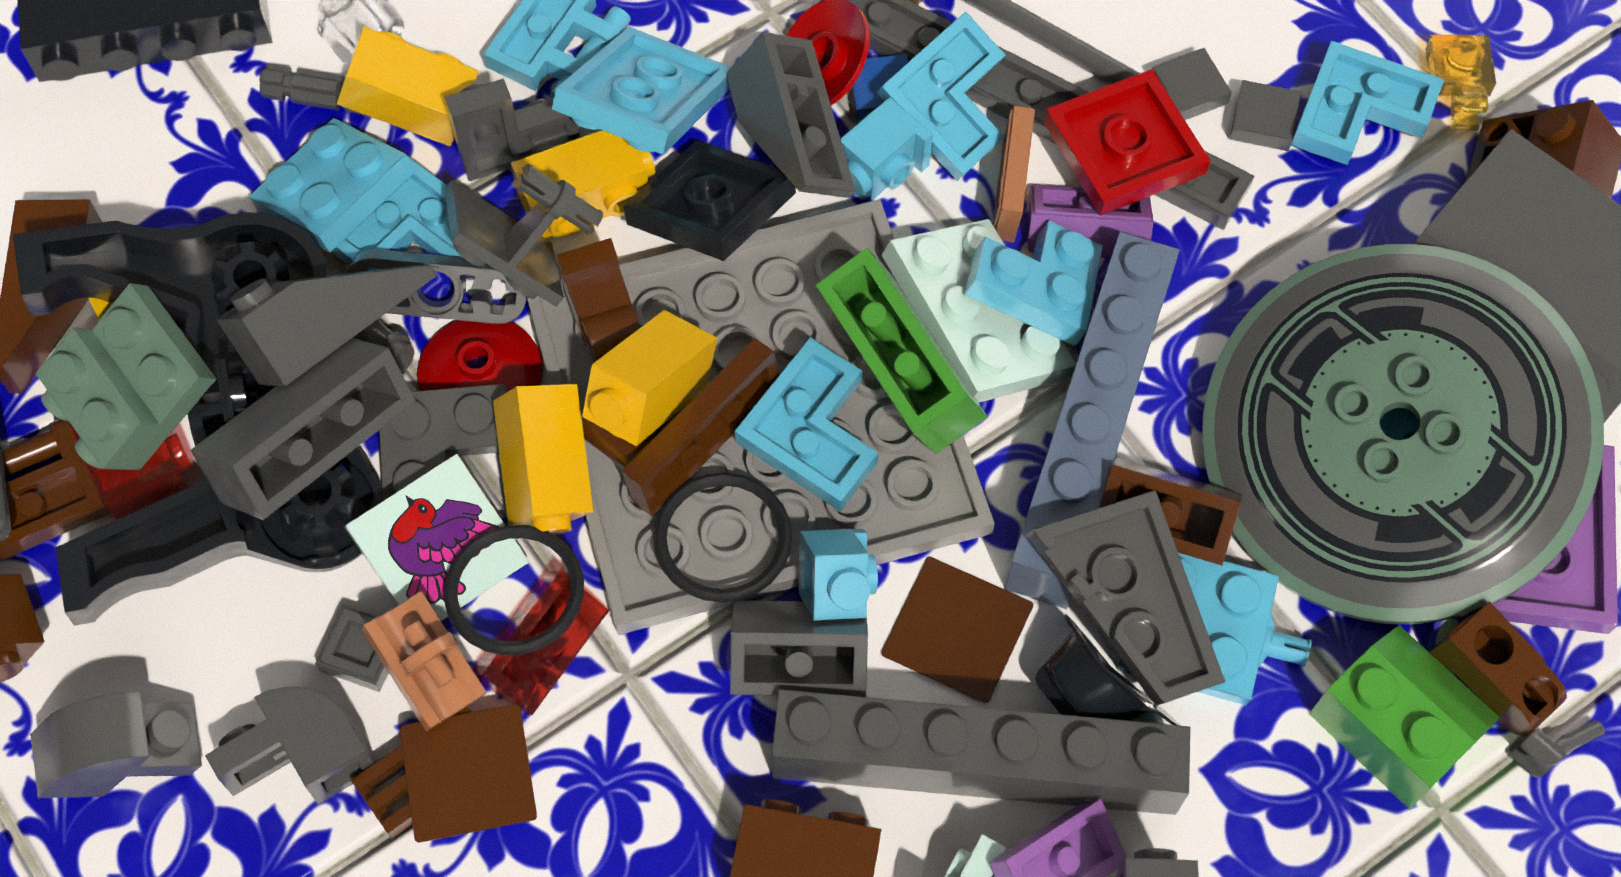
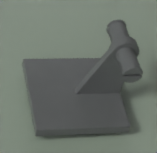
[445,164,603,307]

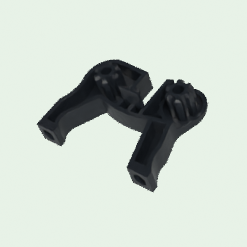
[13,212,383,626]

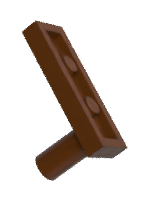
[583,338,779,517]

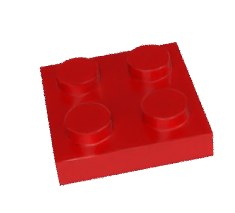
[1044,69,1211,216]

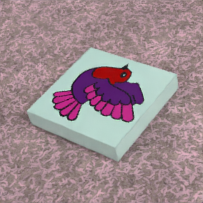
[345,454,529,621]

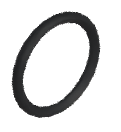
[653,472,792,603]
[444,525,584,655]

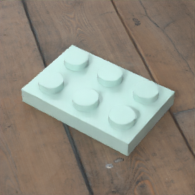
[882,219,1076,403]

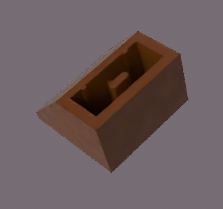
[1465,99,1621,198]

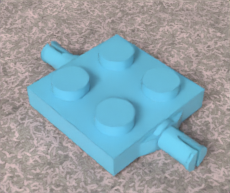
[1118,553,1312,706]

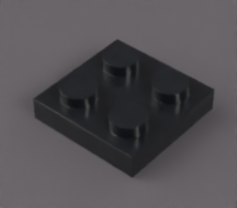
[623,140,796,261]

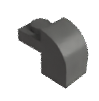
[205,687,374,805]
[30,692,202,798]

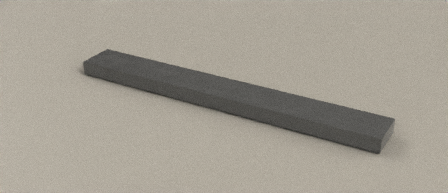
[820,0,1255,231]

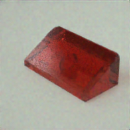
[472,570,609,716]

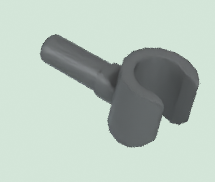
[1510,720,1605,778]

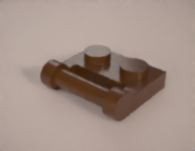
[0,419,110,561]

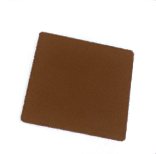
[881,557,1033,703]
[400,704,537,843]

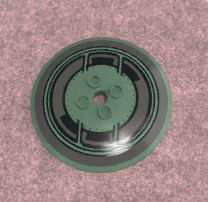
[1202,244,1604,624]

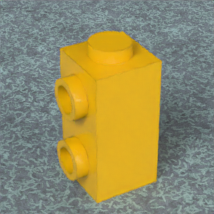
[336,27,479,146]
[511,130,656,239]
[582,310,718,446]
[493,384,594,534]

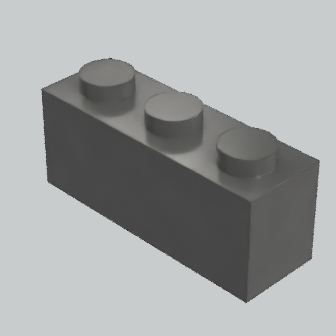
[190,338,416,520]

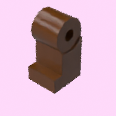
[557,238,641,362]
[1429,602,1567,737]

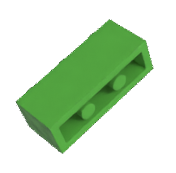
[816,247,988,454]

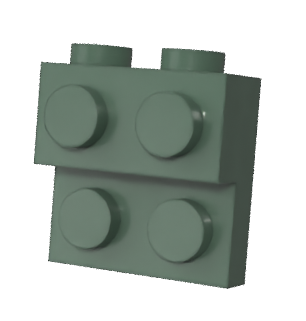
[35,283,216,470]

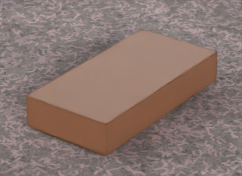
[992,106,1035,242]

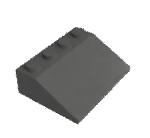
[1414,129,1621,423]

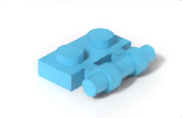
[483,0,631,99]

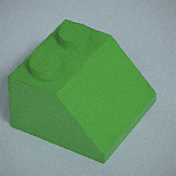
[1309,625,1500,810]

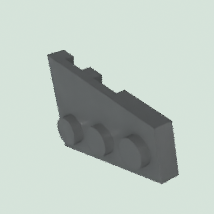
[1026,491,1225,706]

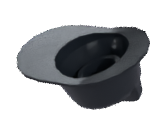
[1035,614,1182,726]

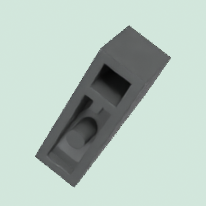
[726,32,856,198]
[216,265,436,387]

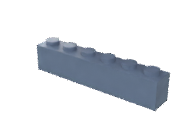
[1005,232,1180,609]

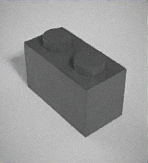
[730,600,868,697]

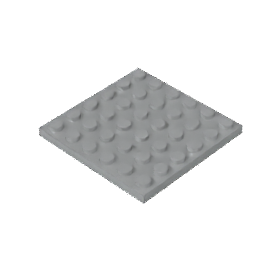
[527,199,995,635]

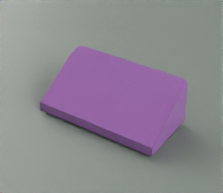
[1027,184,1154,258]

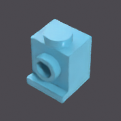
[841,97,933,201]
[798,528,878,620]

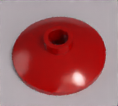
[786,0,870,106]
[418,320,543,391]

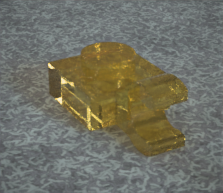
[1425,35,1497,131]

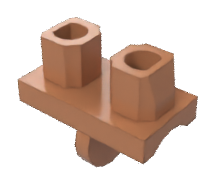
[361,591,487,732]

